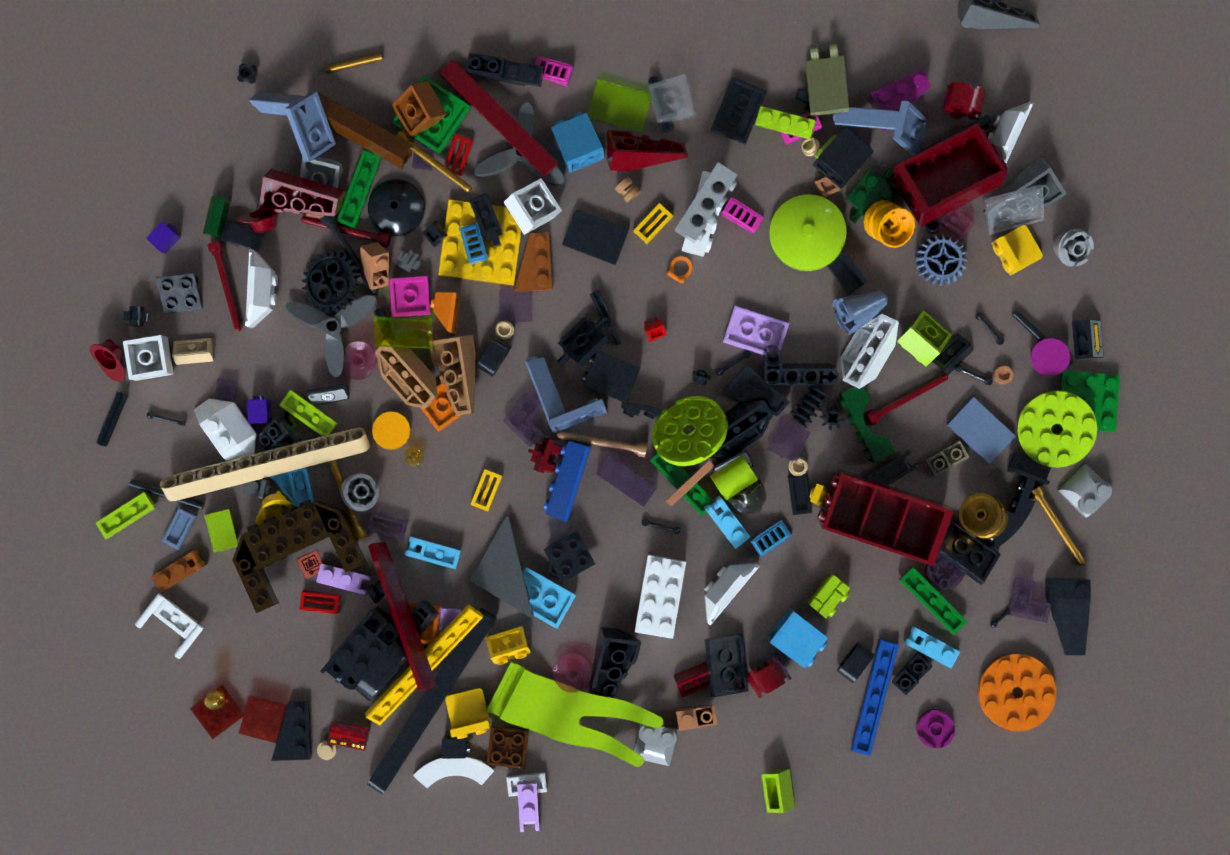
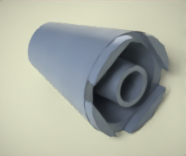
[832,290,888,335]

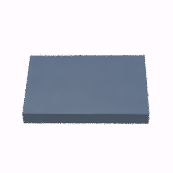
[947,397,1016,464]

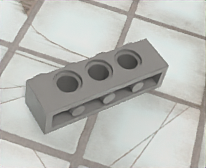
[675,162,738,244]

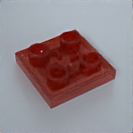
[190,685,245,740]
[238,695,287,743]

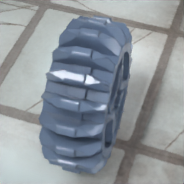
[915,234,968,286]

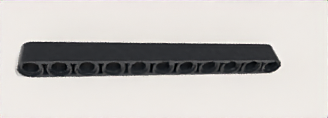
[367,608,497,795]

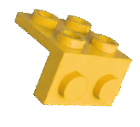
[992,225,1043,276]
[445,688,491,739]

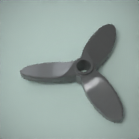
[474,102,564,185]
[286,295,377,378]

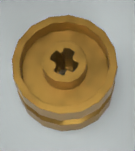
[959,493,1008,539]

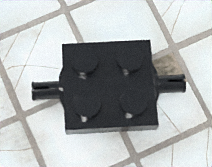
[557,315,609,366]

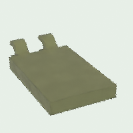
[806,43,849,116]

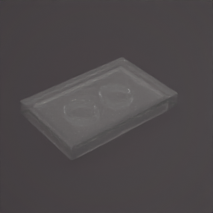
[985,185,1044,235]

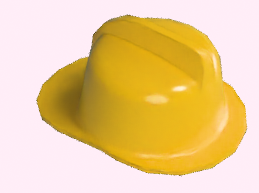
[255,491,293,526]

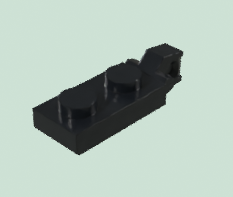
[469,193,502,248]

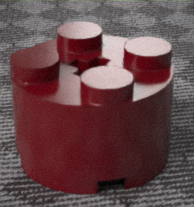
[942,82,986,120]
[747,657,792,698]

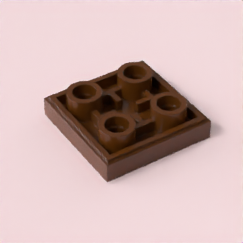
[486,725,529,769]

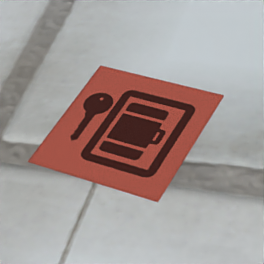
[297,550,322,579]

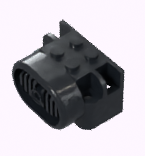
[320,606,408,701]

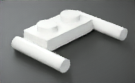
[135,593,204,659]

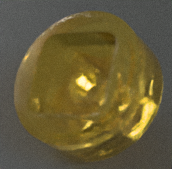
[404,446,424,467]

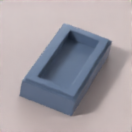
[162,507,198,550]

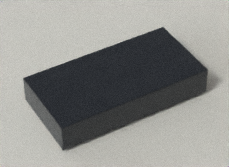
[787,475,812,515]

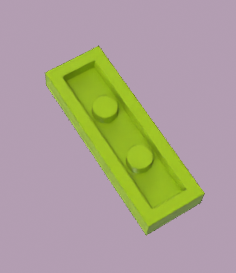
[755,106,816,140]
[279,390,338,436]
[95,492,156,539]

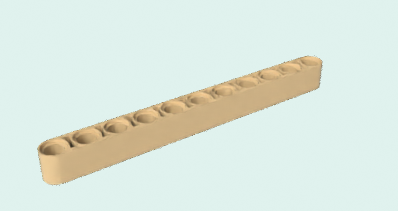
[160,427,370,501]

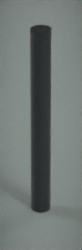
[1012,310,1073,368]
[129,479,205,510]

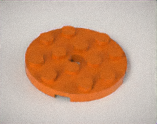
[978,653,1056,731]

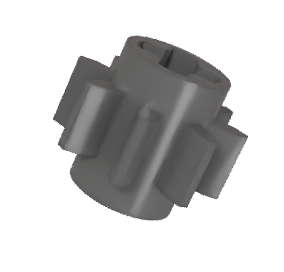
[396,249,421,273]

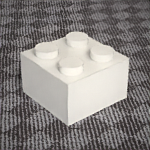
[504,178,562,235]
[123,335,174,381]

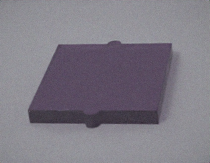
[499,287,531,324]
[767,420,810,463]

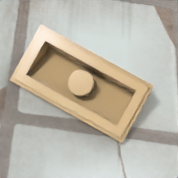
[172,338,214,365]

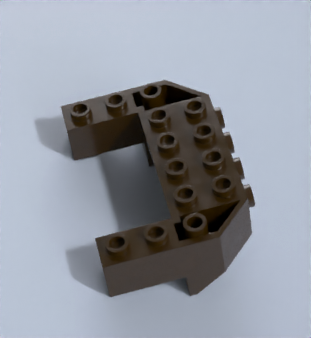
[232,499,367,613]

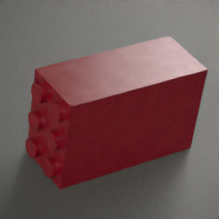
[892,123,1007,227]

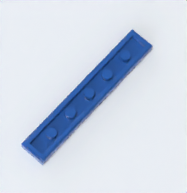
[851,638,899,756]

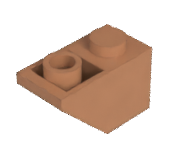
[360,242,389,290]
[675,705,718,731]

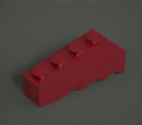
[259,169,345,216]

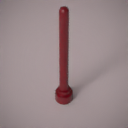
[301,216,391,248]
[207,241,242,332]
[864,374,949,426]

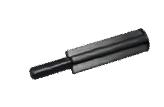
[589,290,621,345]

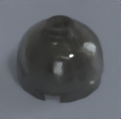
[728,478,767,514]

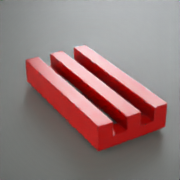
[444,134,474,177]
[299,590,341,614]

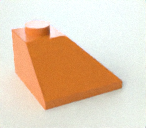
[431,292,460,335]

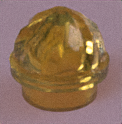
[204,690,224,710]

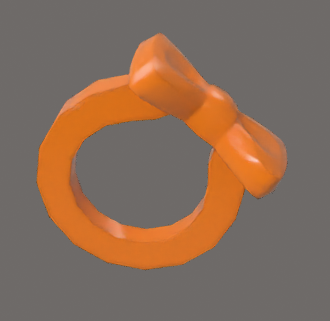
[666,256,693,284]

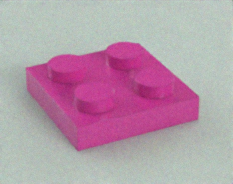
[389,276,431,318]

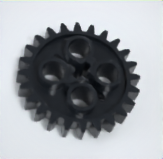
[302,250,362,313]

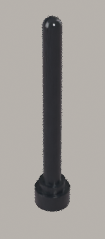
[320,216,378,295]

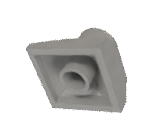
[300,156,343,188]
[1057,463,1114,518]
[634,724,678,766]

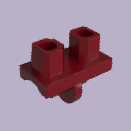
[528,437,562,474]

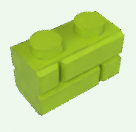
[806,573,850,618]

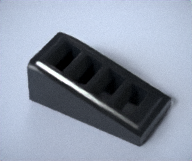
[412,600,440,636]

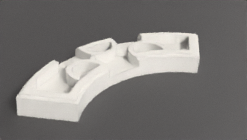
[413,756,495,788]

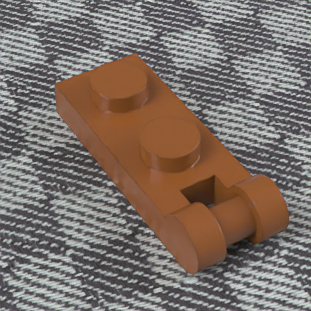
[151,549,207,593]

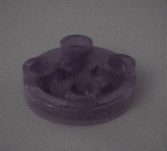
[925,554,965,590]

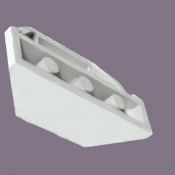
[987,101,1034,163]
[245,249,278,328]
[840,314,899,389]
[194,398,257,461]
[704,562,760,625]

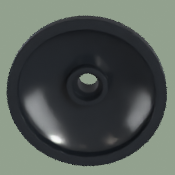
[368,179,425,236]

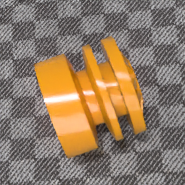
[863,200,915,248]

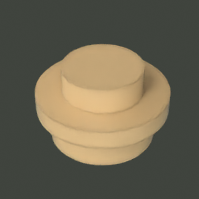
[801,138,820,156]
[495,320,514,340]
[788,457,808,476]
[317,740,337,760]

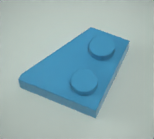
[270,467,315,507]

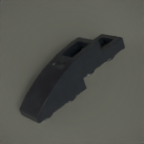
[465,53,545,87]
[988,478,1036,548]

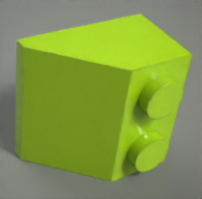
[897,310,952,366]

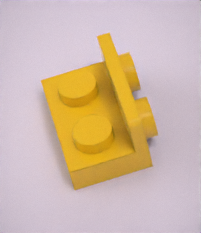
[486,626,531,665]

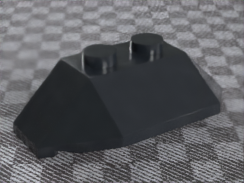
[710,400,773,458]

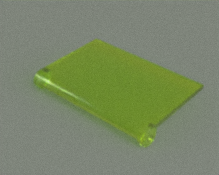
[588,79,653,132]
[373,315,433,349]

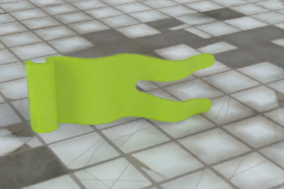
[486,661,663,767]

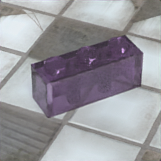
[597,455,657,507]

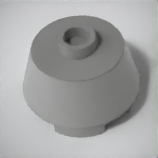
[1053,228,1094,266]
[341,473,379,511]

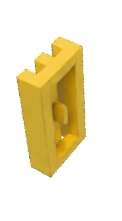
[633,203,673,244]
[470,469,503,512]

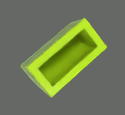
[710,455,758,500]
[204,509,238,553]
[762,769,795,813]

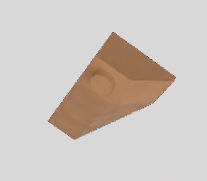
[429,335,476,415]

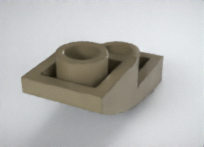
[926,440,970,477]

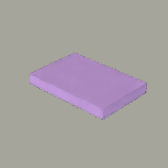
[723,306,789,359]

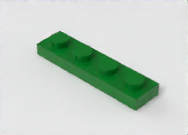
[337,150,382,229]
[650,453,714,517]
[899,567,967,635]

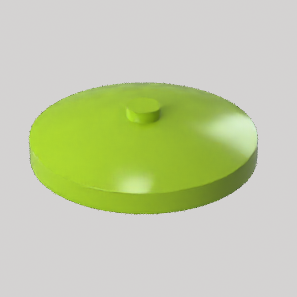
[769,194,847,271]

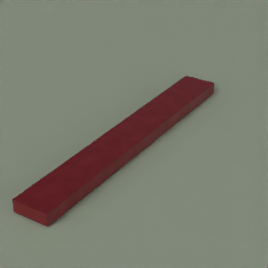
[439,60,558,178]
[368,542,437,691]

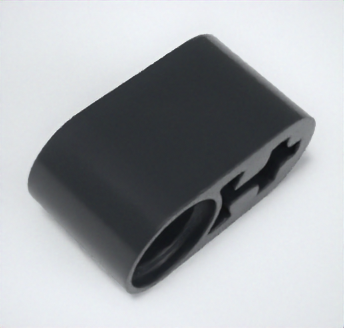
[476,336,512,377]
[837,642,874,683]

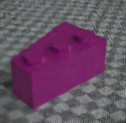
[867,69,931,132]

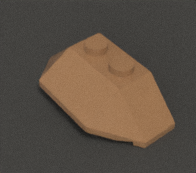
[375,339,438,409]

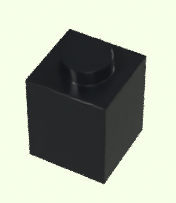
[442,736,471,759]

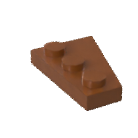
[514,232,552,292]

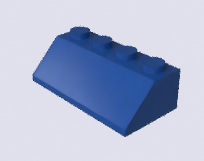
[543,441,591,522]

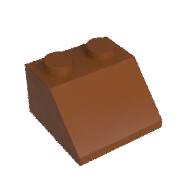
[391,81,446,137]

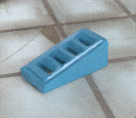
[459,222,489,265]
[749,520,792,557]

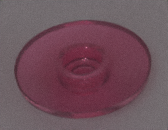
[343,341,377,380]
[553,654,592,693]

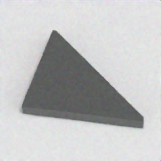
[470,516,534,618]

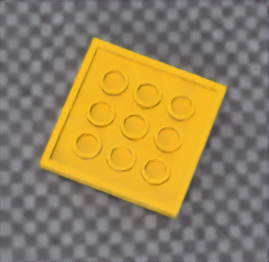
[438,200,522,286]

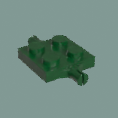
[845,168,899,224]

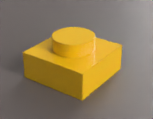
[810,484,828,506]

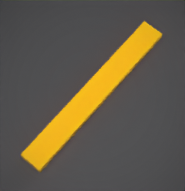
[365,604,483,725]

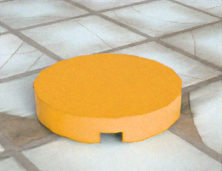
[372,411,411,450]

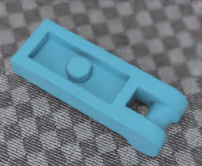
[704,496,750,549]
[405,536,462,569]
[904,626,960,669]

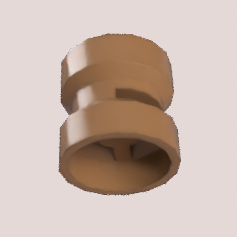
[615,177,641,204]

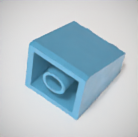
[551,112,604,173]
[766,608,828,669]

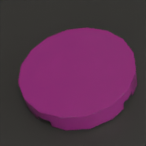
[1030,337,1070,376]
[916,709,955,748]

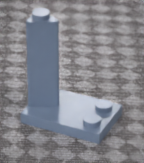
[249,91,336,162]
[833,101,928,156]
[525,356,607,434]

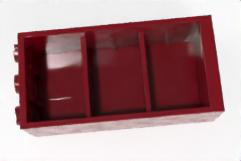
[817,469,954,566]

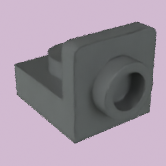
[243,479,272,499]

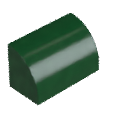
[203,196,231,238]

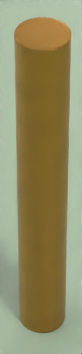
[325,53,383,73]

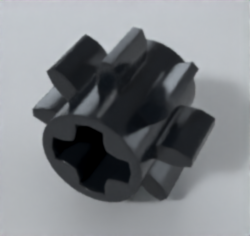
[124,306,149,327]
[819,406,844,430]

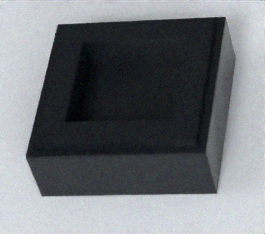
[422,220,448,247]

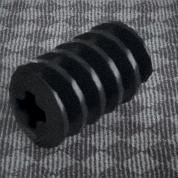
[790,386,830,429]

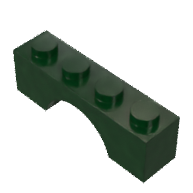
[838,386,896,463]

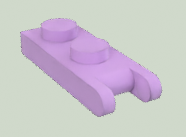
[316,563,372,595]
[517,780,540,832]

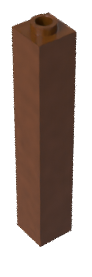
[313,90,413,169]

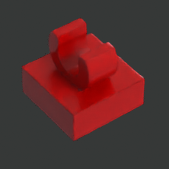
[643,316,667,343]

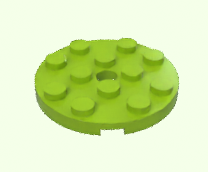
[1017,390,1097,468]
[652,396,728,466]

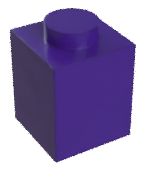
[146,221,181,254]
[247,396,271,424]

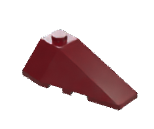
[607,130,688,172]

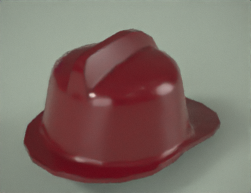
[237,209,279,234]
[90,339,126,382]

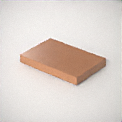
[666,461,714,506]

